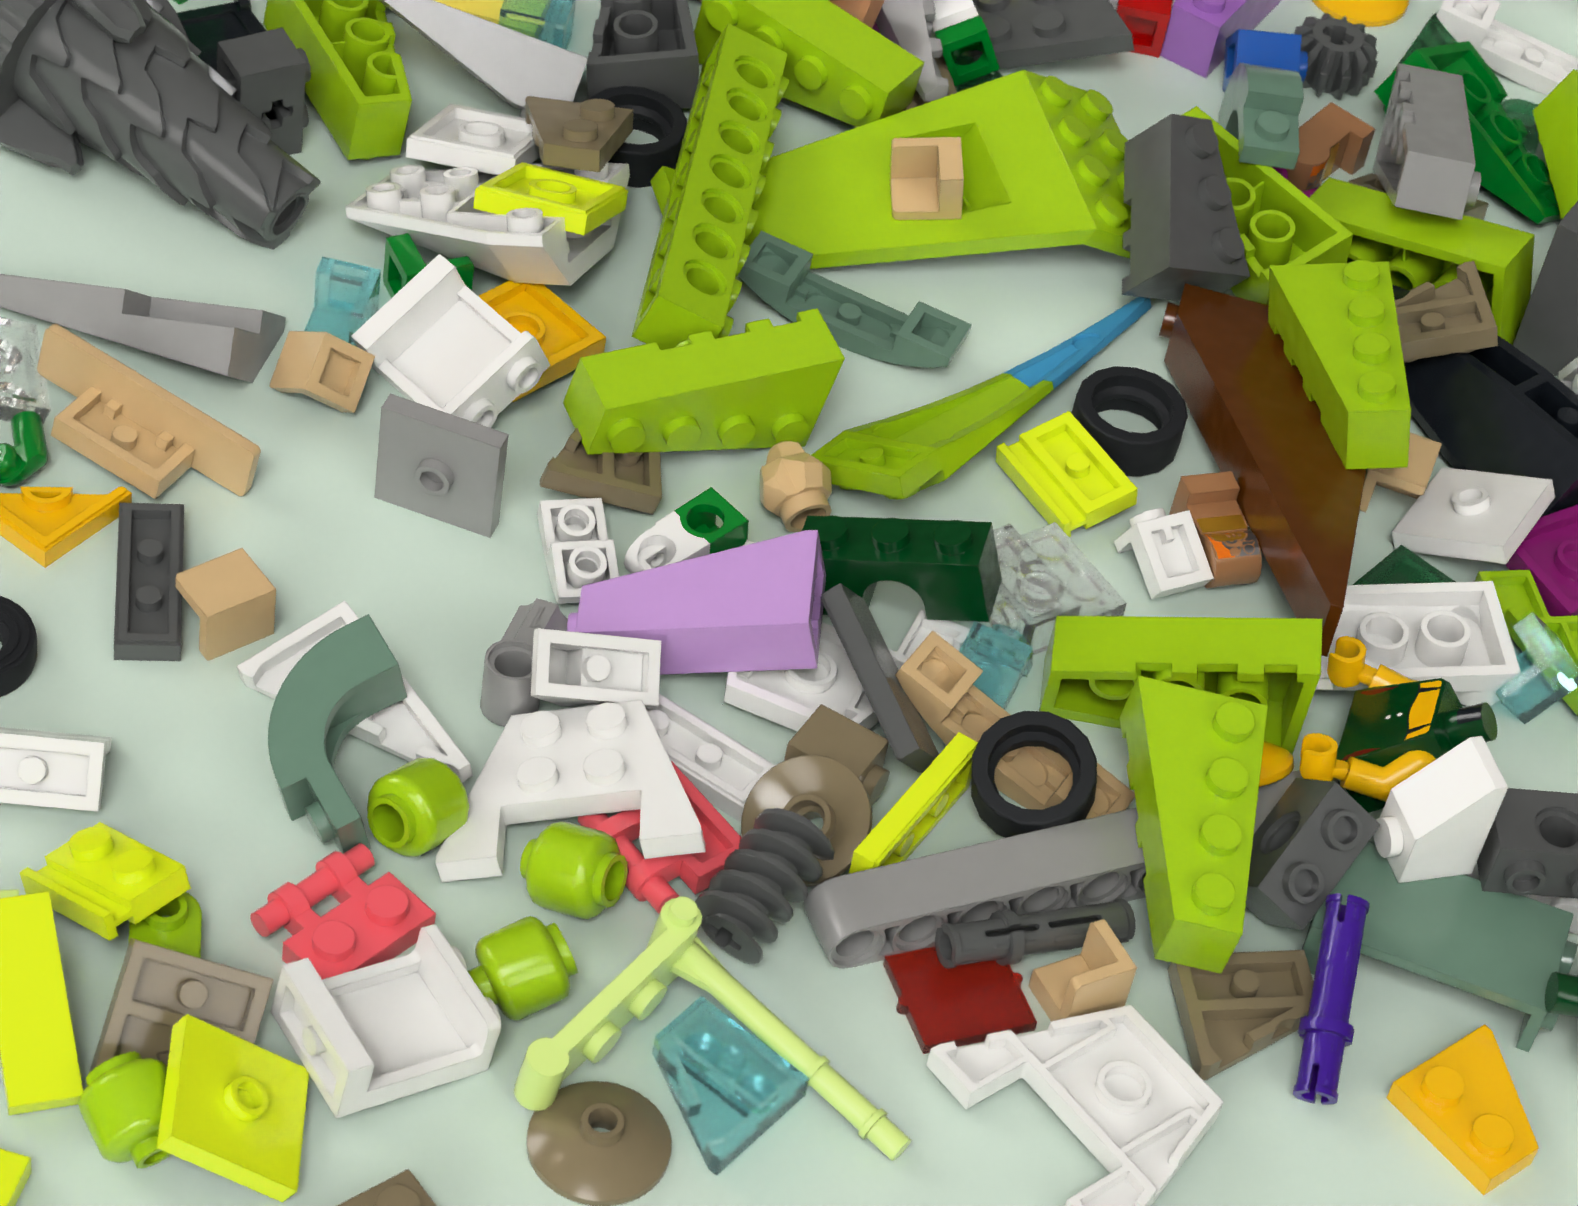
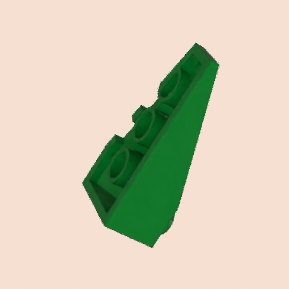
[1374,41,1560,224]

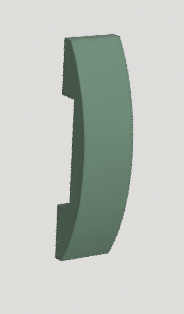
[738,231,972,368]

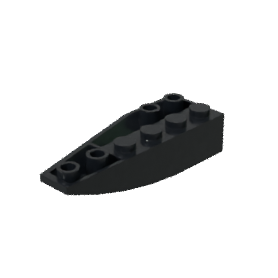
[1392,284,1578,517]

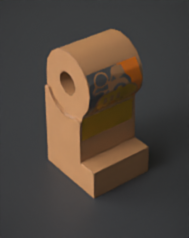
[1286,102,1375,191]
[1169,471,1262,588]

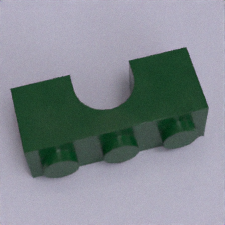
[802,515,1002,622]

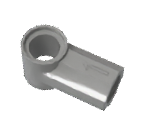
[480,598,568,726]

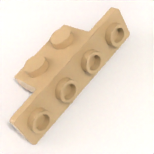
[37,323,261,499]

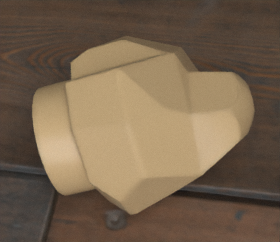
[759,441,832,532]

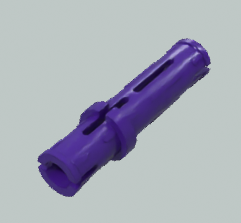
[1293,893,1370,1105]

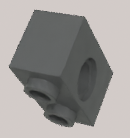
[1246,778,1381,930]
[1477,788,1578,898]

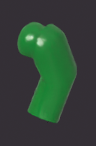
[0,411,48,486]

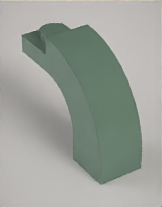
[1218,63,1304,170]
[268,614,407,853]

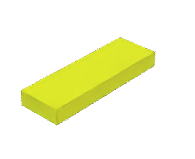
[849,732,978,874]
[0,891,83,1116]

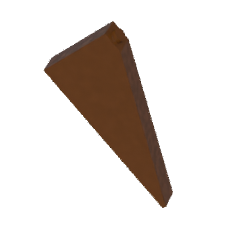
[1159,283,1366,657]

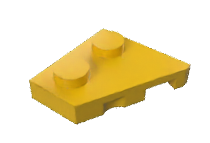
[1387,1024,1539,1196]

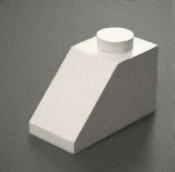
[1374,736,1508,883]

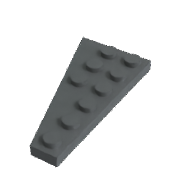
[970,0,1134,69]

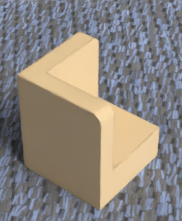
[890,137,964,220]
[270,331,375,413]
[1360,433,1442,512]
[175,548,276,660]
[1028,919,1137,1021]

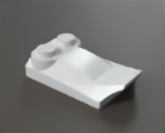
[1316,581,1521,706]

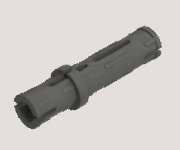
[935,899,1135,969]

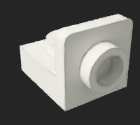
[1114,508,1214,599]

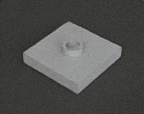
[374,393,509,538]

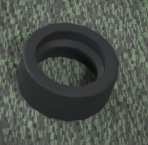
[590,86,687,188]
[1072,366,1188,476]
[971,711,1097,838]

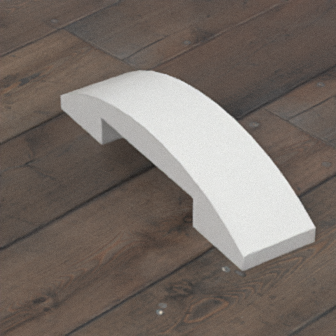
[1437,0,1578,95]

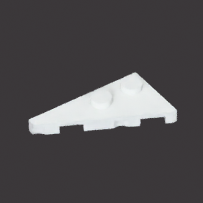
[237,601,473,782]

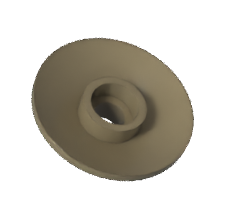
[741,755,872,887]
[526,1081,672,1206]

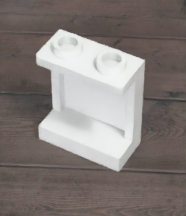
[351,254,550,428]
[271,924,501,1118]

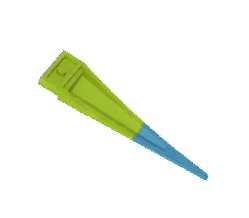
[811,297,1152,500]

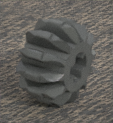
[1294,13,1378,100]

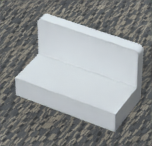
[0,727,112,812]

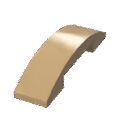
[895,630,1135,819]

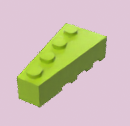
[1039,616,1323,754]

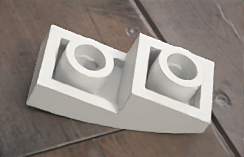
[537,498,619,604]

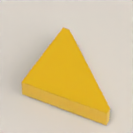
[0,486,132,568]

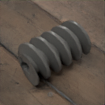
[695,808,835,965]

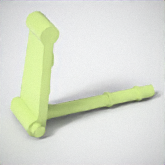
[514,896,911,1161]

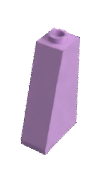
[567,530,826,675]

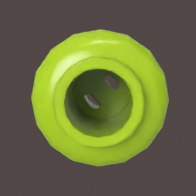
[367,758,469,857]
[520,821,628,919]
[467,916,578,1020]
[78,1051,172,1169]

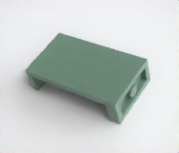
[1302,841,1578,1052]

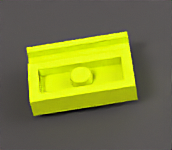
[996,411,1138,540]
[19,822,191,941]

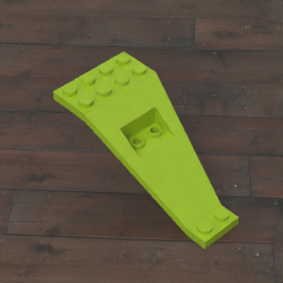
[650,69,1131,276]

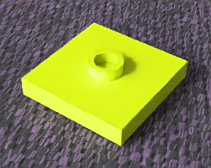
[473,162,628,235]
[157,1014,309,1203]

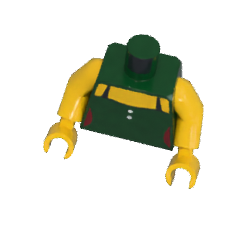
[1300,636,1498,813]

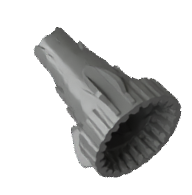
[0,0,321,250]

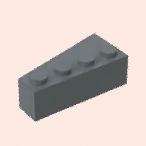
[586,0,699,109]

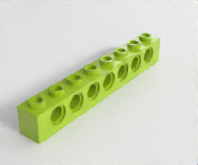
[631,23,789,350]

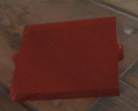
[883,946,1037,1054]

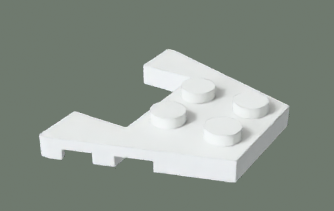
[724,540,974,732]
[436,700,706,882]
[926,1005,1223,1206]

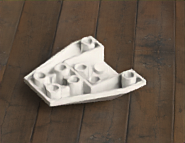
[345,162,630,286]

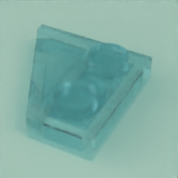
[652,996,809,1176]

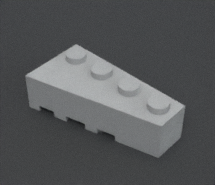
[1373,63,1481,220]

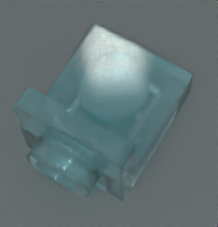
[959,621,1033,710]

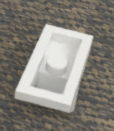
[531,628,661,708]

